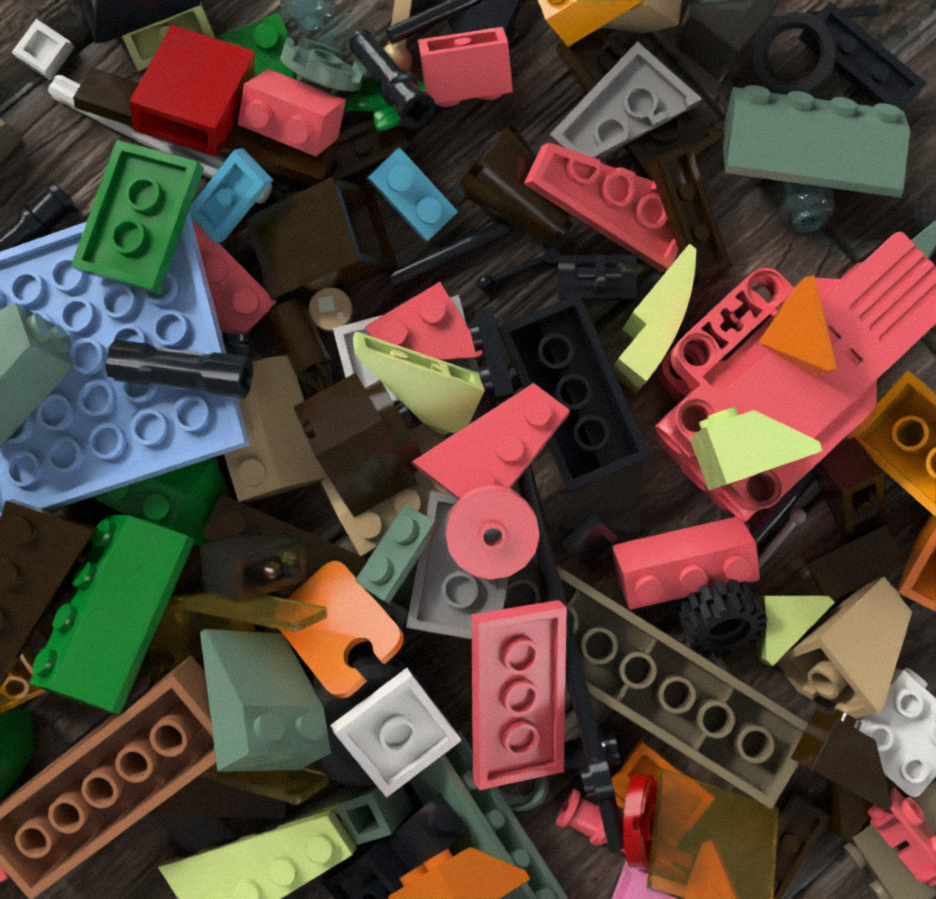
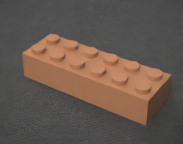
[0,656,216,899]

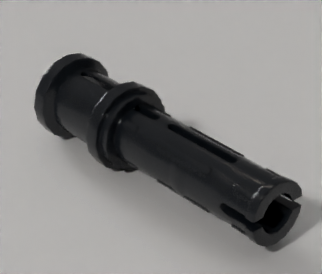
[349,29,436,129]
[0,180,79,252]

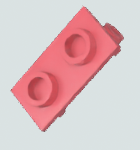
[867,786,936,887]

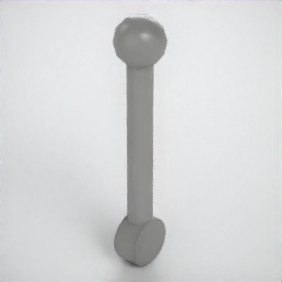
[753,508,806,582]

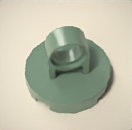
[280,38,367,95]

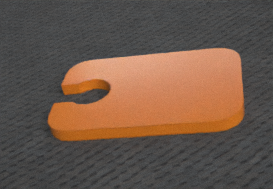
[275,561,404,698]

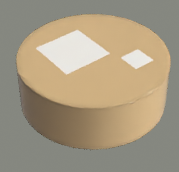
[309,288,353,333]

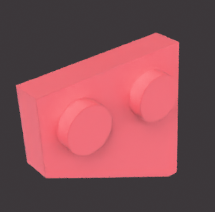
[365,282,484,360]

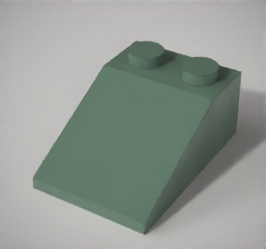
[200,629,331,772]

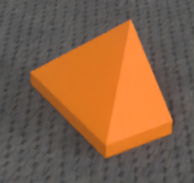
[759,275,837,378]

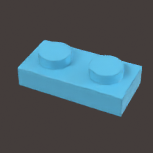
[366,147,458,242]
[189,148,273,244]

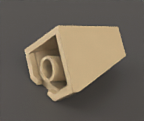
[776,576,912,719]

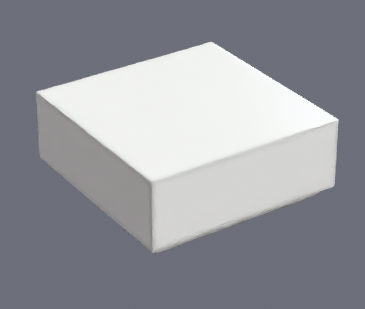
[12,19,75,81]

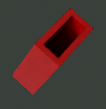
[129,25,255,157]

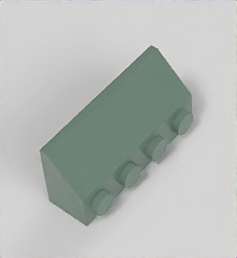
[722,85,910,198]

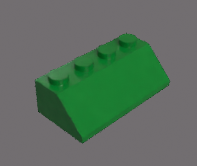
[29,514,195,715]

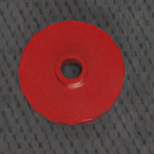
[622,773,661,869]

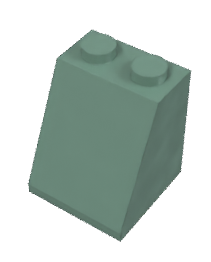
[0,303,74,448]

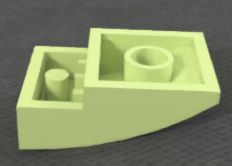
[612,244,696,394]

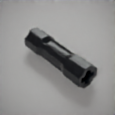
[105,339,254,399]

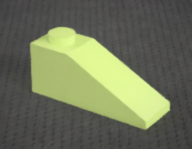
[353,331,485,435]

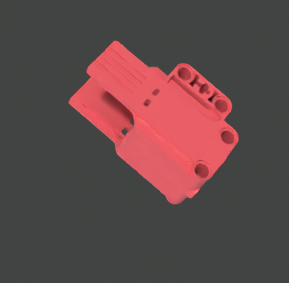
[655,232,936,522]

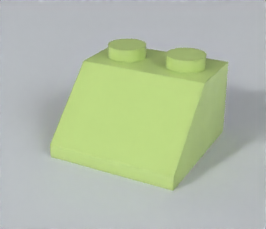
[689,407,823,491]

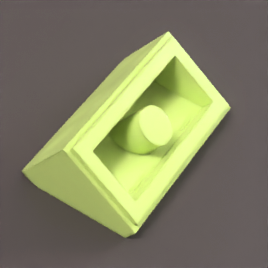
[122,1,215,71]

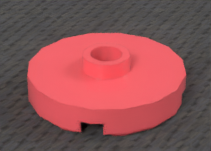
[445,485,540,580]

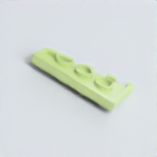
[158,810,357,899]

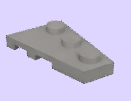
[549,41,702,159]

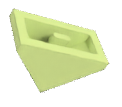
[756,595,835,666]

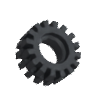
[678,579,768,657]

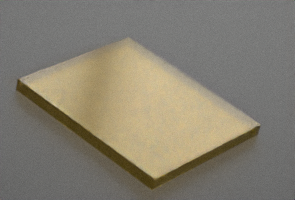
[647,769,779,899]

